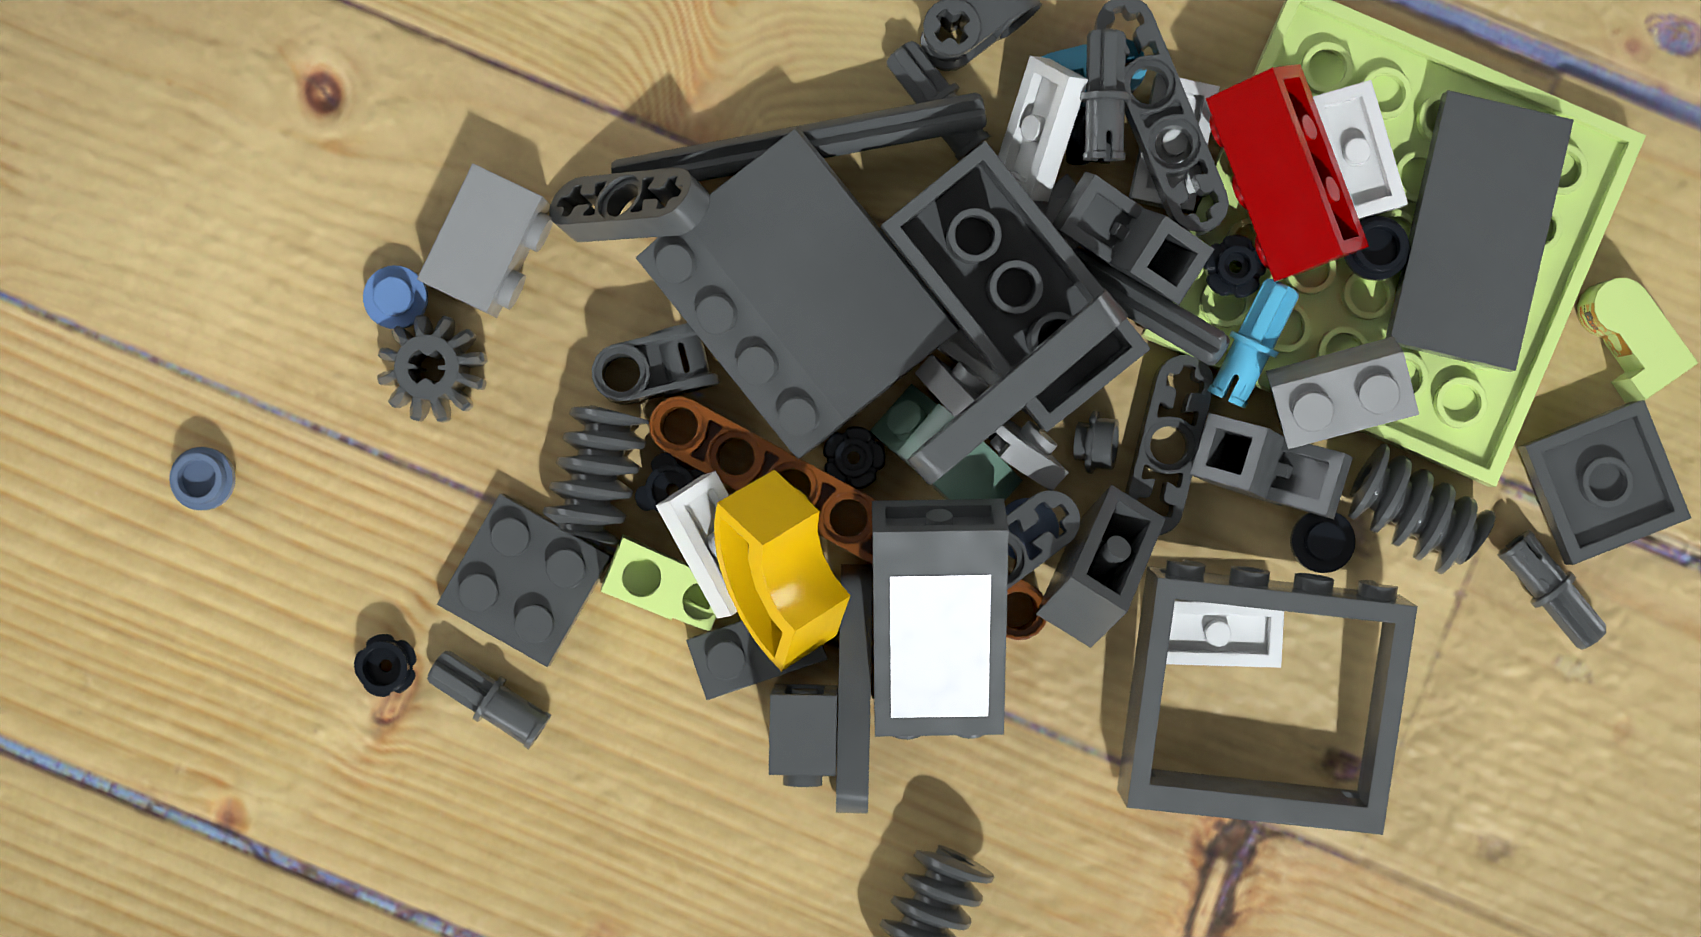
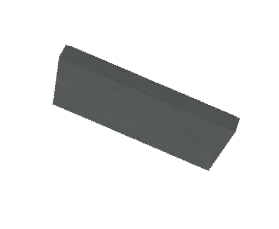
[1385,90,1574,372]

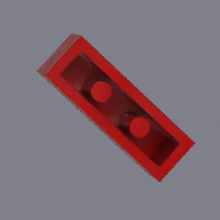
[1206,64,1369,282]

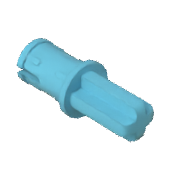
[1208,278,1299,408]

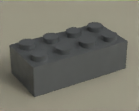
[880,141,1151,432]

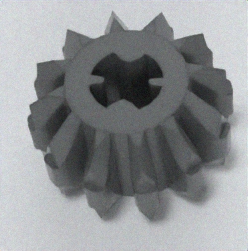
[377,315,488,423]

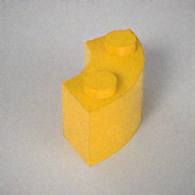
[714,470,851,672]

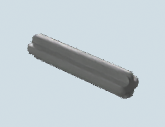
[1072,248,1230,365]

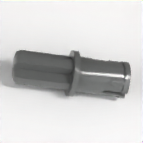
[1080,28,1131,161]
[887,41,991,161]
[1497,530,1606,650]
[427,651,551,750]

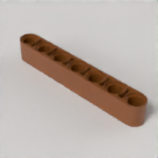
[649,397,1046,640]

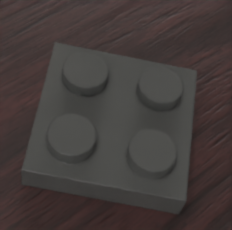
[1518,400,1691,565]
[437,494,613,667]

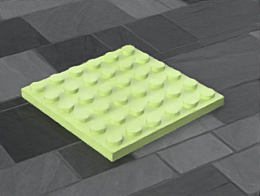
[1140,0,1646,487]

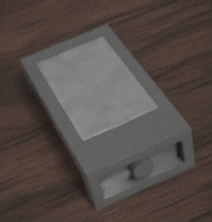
[872,499,1009,740]

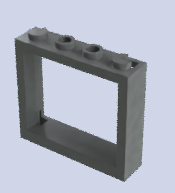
[1117,560,1418,835]

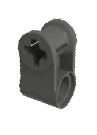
[920,0,1042,71]
[592,323,720,405]

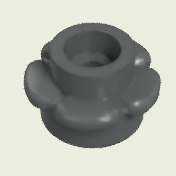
[1074,411,1119,474]

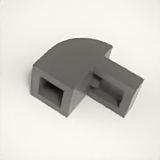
[1052,171,1215,305]
[1190,413,1353,519]

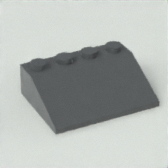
[636,128,961,460]

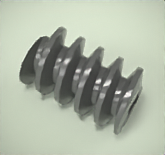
[543,405,650,545]
[1348,444,1496,574]
[879,845,994,937]

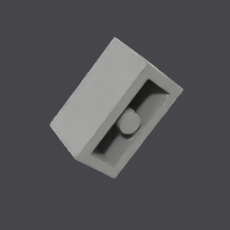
[417,163,553,318]
[1266,337,1419,449]

